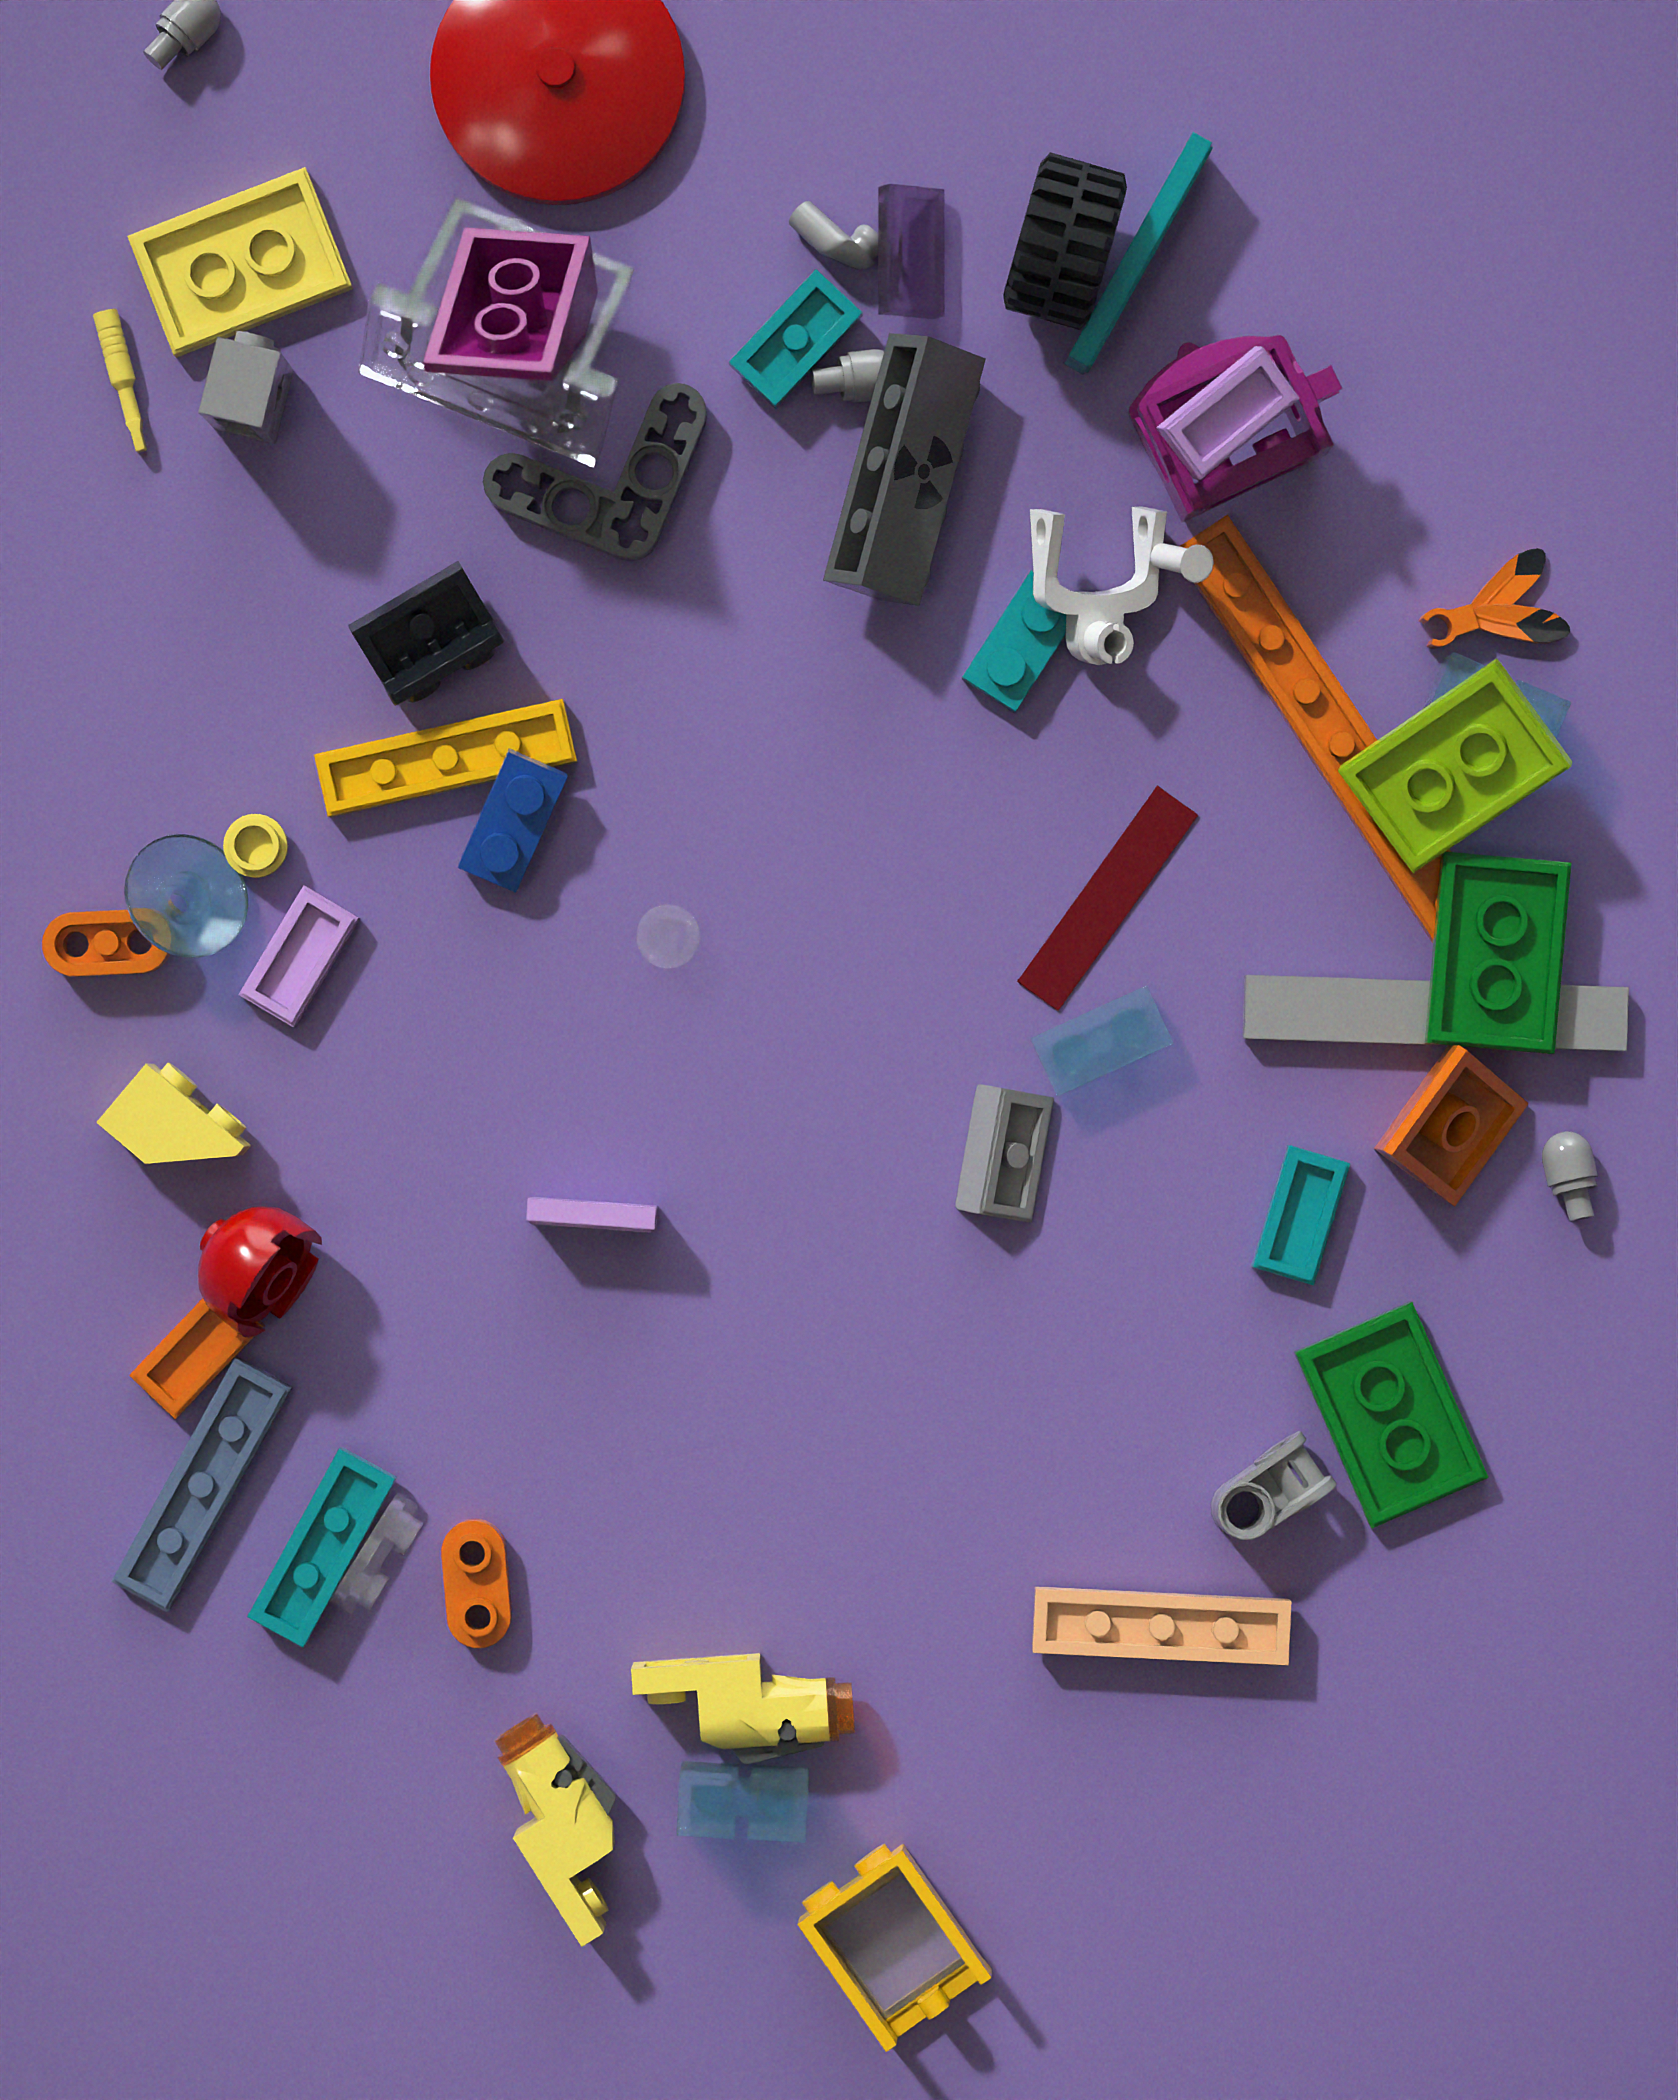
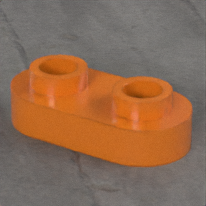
[42,909,173,977]
[441,1519,512,1648]

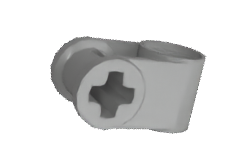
[1211,1431,1337,1540]

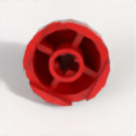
[198,1206,322,1337]

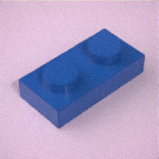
[457,748,567,893]

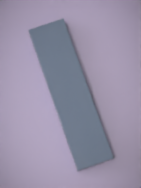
[111,1357,293,1612]

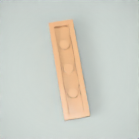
[1032,1587,1292,1665]

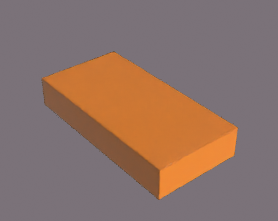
[129,1298,265,1419]

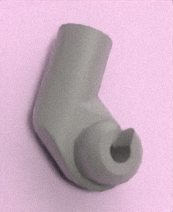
[789,201,885,270]

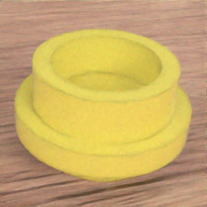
[223,814,288,878]

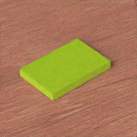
[1338,658,1573,873]

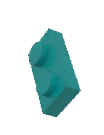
[729,269,863,409]
[962,570,1066,713]

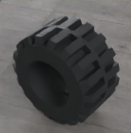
[1003,152,1127,330]

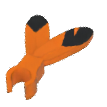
[1418,548,1570,649]

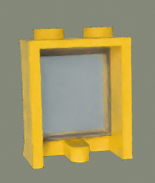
[797,1843,992,2052]

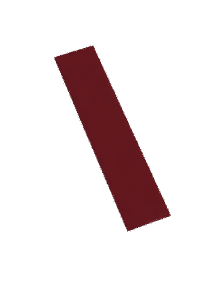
[1017,785,1198,1011]

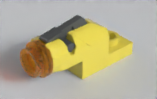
[631,1653,855,1765]
[494,1713,616,1947]

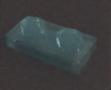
[1030,985,1173,1096]

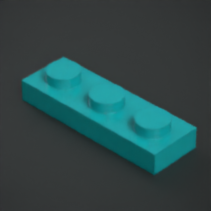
[247,1447,397,1647]

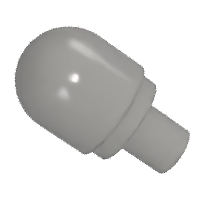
[143,0,221,70]
[811,349,884,403]
[1542,1131,1598,1222]

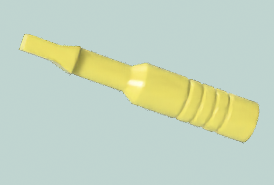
[93,309,147,453]

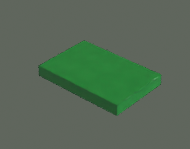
[1425,851,1571,1054]
[1294,1301,1489,1528]

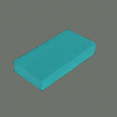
[1251,1145,1351,1285]

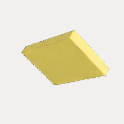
[127,167,353,358]

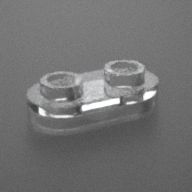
[330,1492,424,1615]

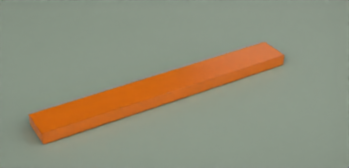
[1179,514,1451,943]

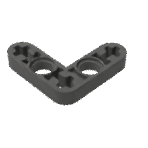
[483,383,707,561]

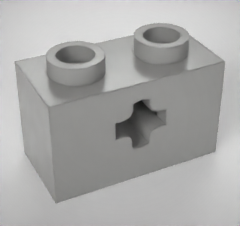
[198,331,294,444]

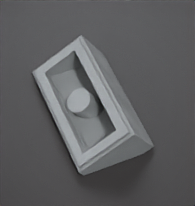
[955,1084,1054,1223]

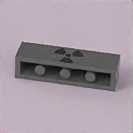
[823,333,986,606]

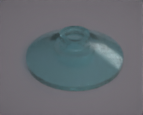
[124,834,248,958]

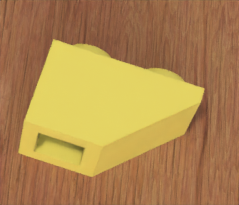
[96,1062,251,1164]

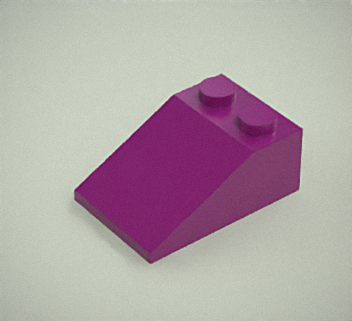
[423,227,598,381]

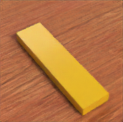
[314,699,578,818]

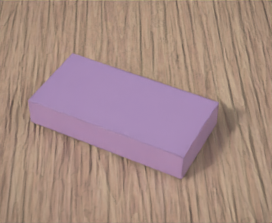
[1156,346,1300,480]
[238,885,360,1027]
[526,1197,658,1233]

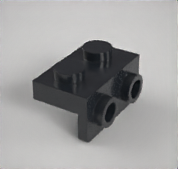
[348,561,505,705]

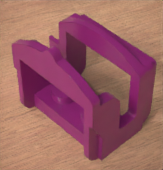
[1128,335,1342,523]

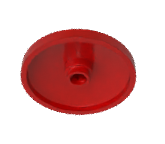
[430,0,686,205]

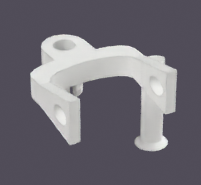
[1030,507,1214,665]

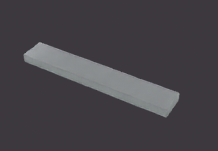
[1242,975,1629,1051]

